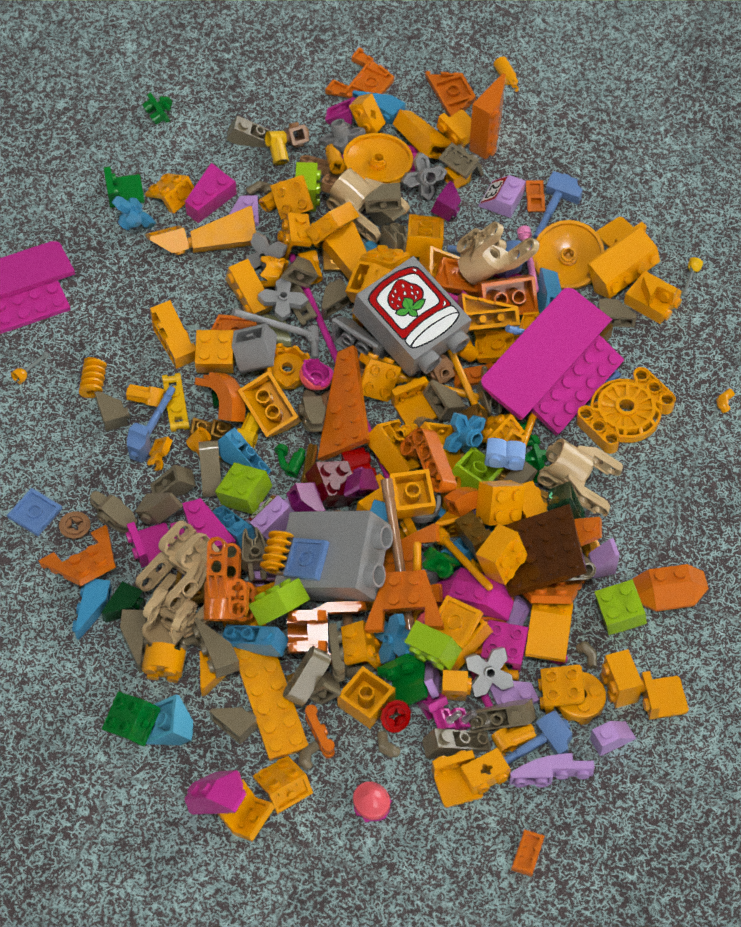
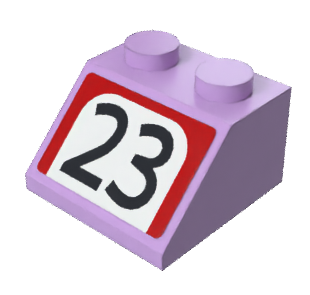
[478,175,526,218]
[246,494,294,540]

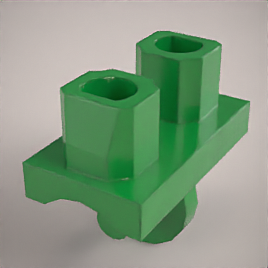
[142,92,172,124]
[525,444,550,483]
[422,547,461,579]

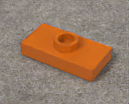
[511,829,545,877]

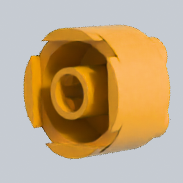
[141,642,186,683]

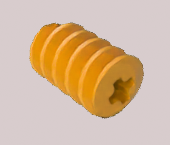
[79,357,107,398]
[260,531,294,575]

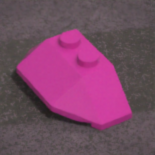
[436,567,514,621]
[184,770,246,815]

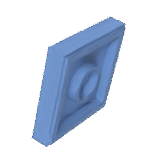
[7,488,62,536]
[283,538,330,581]

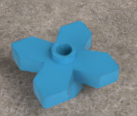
[112,196,156,230]
[443,412,486,453]
[374,614,411,664]

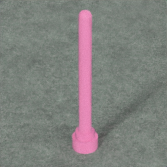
[517,226,539,293]

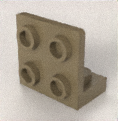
[438,142,484,179]

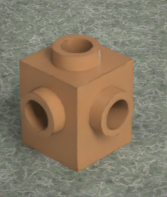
[284,122,309,148]
[427,354,455,384]

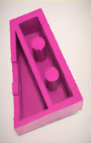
[185,163,237,224]
[182,498,237,550]

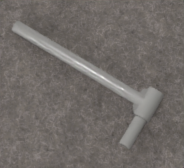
[232,308,319,359]

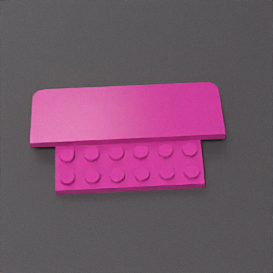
[0,241,75,334]
[481,288,624,436]

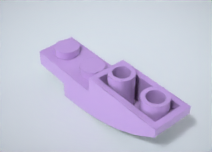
[509,753,595,788]

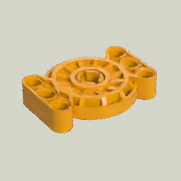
[576,367,676,454]

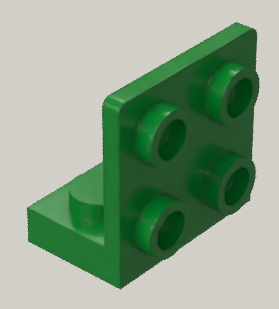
[103,167,145,208]
[377,653,428,706]
[102,692,161,747]

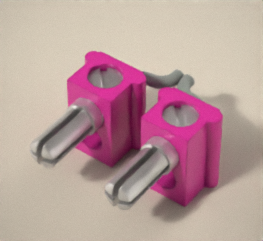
[432,708,477,730]

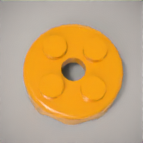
[264,343,310,390]
[555,672,606,725]

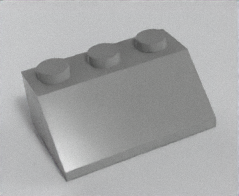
[332,317,389,359]

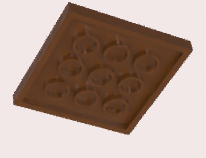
[504,504,587,597]

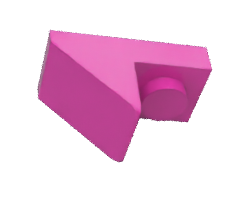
[325,97,356,126]
[416,689,449,720]

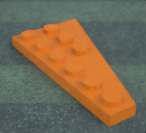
[317,345,370,461]

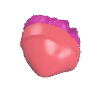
[299,358,333,391]
[353,782,392,822]

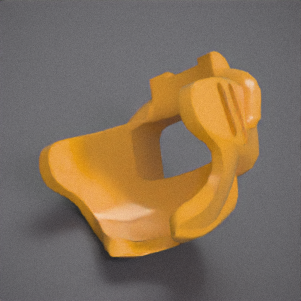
[260,256,289,289]

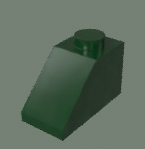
[101,581,145,623]

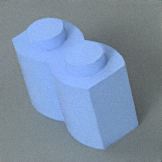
[484,438,526,471]

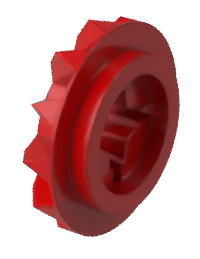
[379,699,411,733]

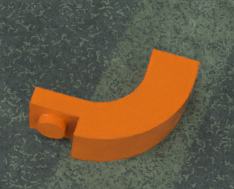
[195,372,246,422]
[443,487,497,527]

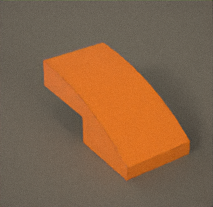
[525,180,545,212]

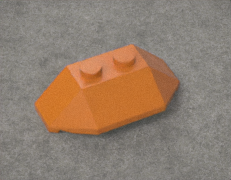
[632,564,709,612]

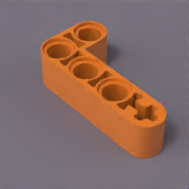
[400,427,457,495]

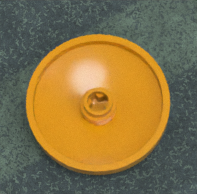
[343,133,413,184]
[532,220,604,290]

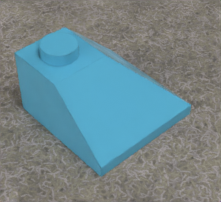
[146,694,193,745]

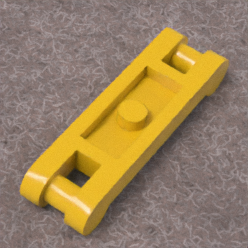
[162,373,190,432]

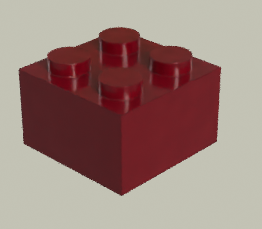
[305,461,356,507]

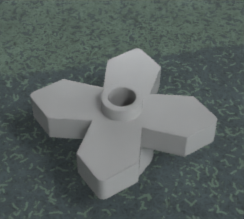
[319,119,366,152]
[401,152,447,200]
[246,232,287,270]
[257,277,308,322]
[464,646,514,697]

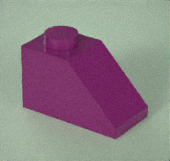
[431,181,461,222]
[344,467,379,499]

